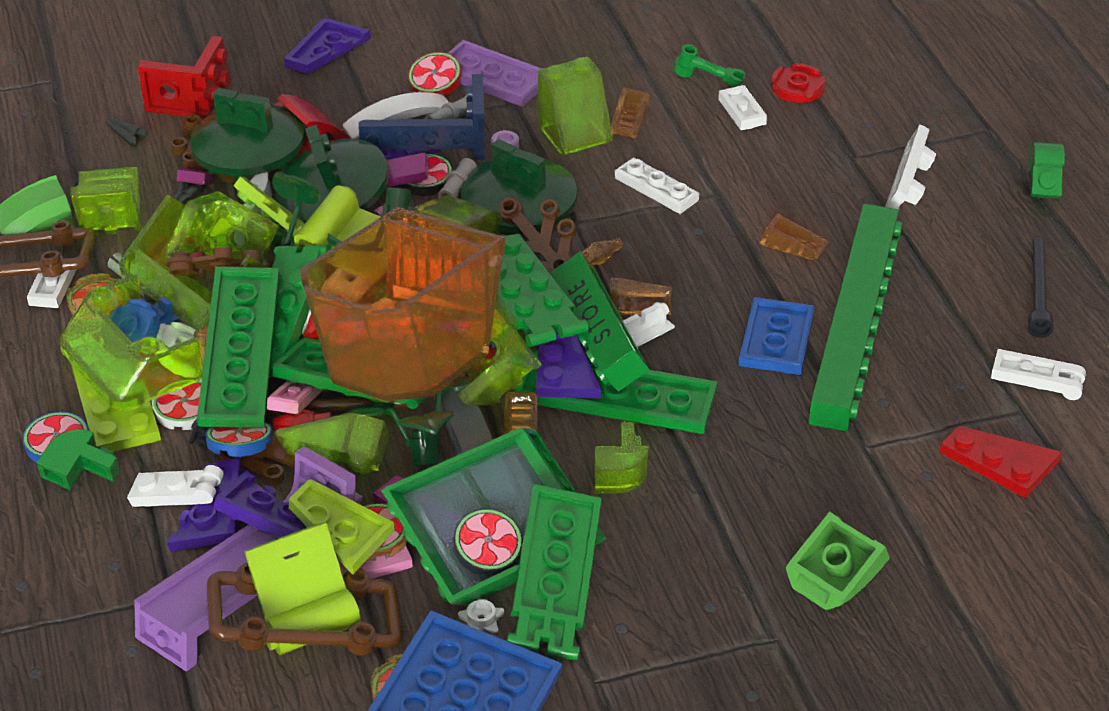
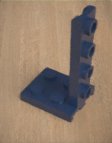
[358,74,484,160]

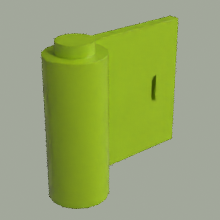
[294,186,412,282]
[244,522,361,655]

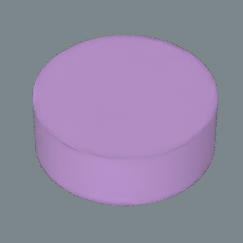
[491,130,519,149]

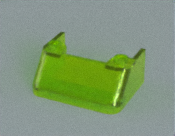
[119,194,270,331]
[59,274,202,410]

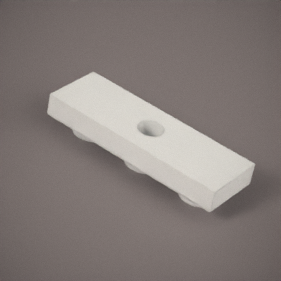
[615,158,699,214]

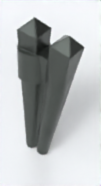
[106,117,147,147]
[161,182,203,218]

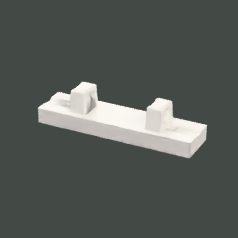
[885,124,936,209]

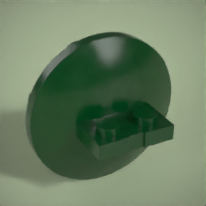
[190,88,305,179]
[276,125,389,223]
[461,139,577,236]

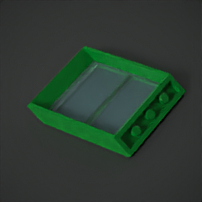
[382,427,606,606]

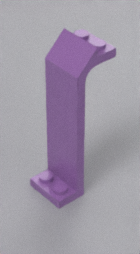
[134,446,363,672]

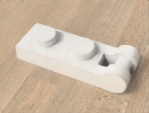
[991,349,1086,400]
[127,465,224,507]

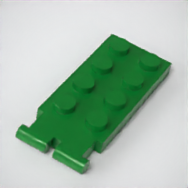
[463,234,588,347]
[270,245,332,377]
[272,337,447,409]
[506,484,602,661]

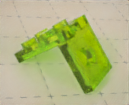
[71,166,141,234]
[164,191,279,267]
[446,305,542,405]

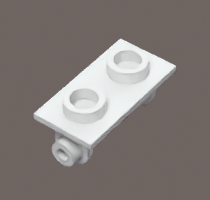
[623,302,675,347]

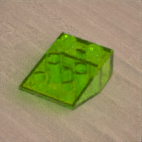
[275,412,389,474]

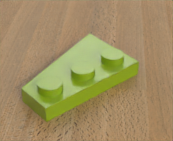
[234,177,305,237]
[289,479,394,575]

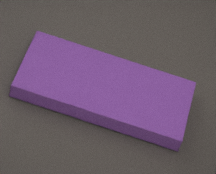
[448,40,552,107]

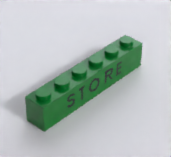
[551,251,650,392]

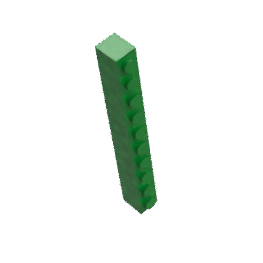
[809,204,903,432]

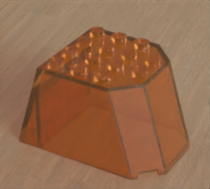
[300,207,505,402]

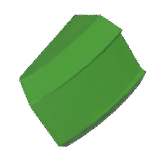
[0,175,74,235]
[786,511,890,610]

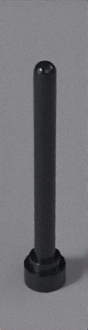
[1028,237,1054,338]

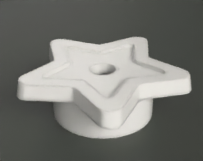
[458,599,504,634]

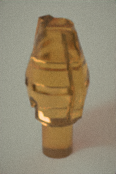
[581,238,623,265]

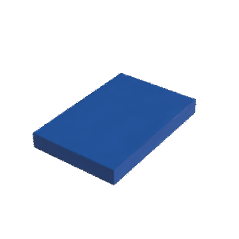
[739,297,815,375]

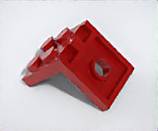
[138,36,231,119]

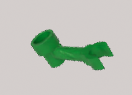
[673,44,746,87]

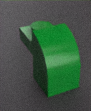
[1028,142,1065,198]
[37,430,120,490]

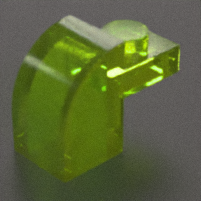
[595,422,649,494]

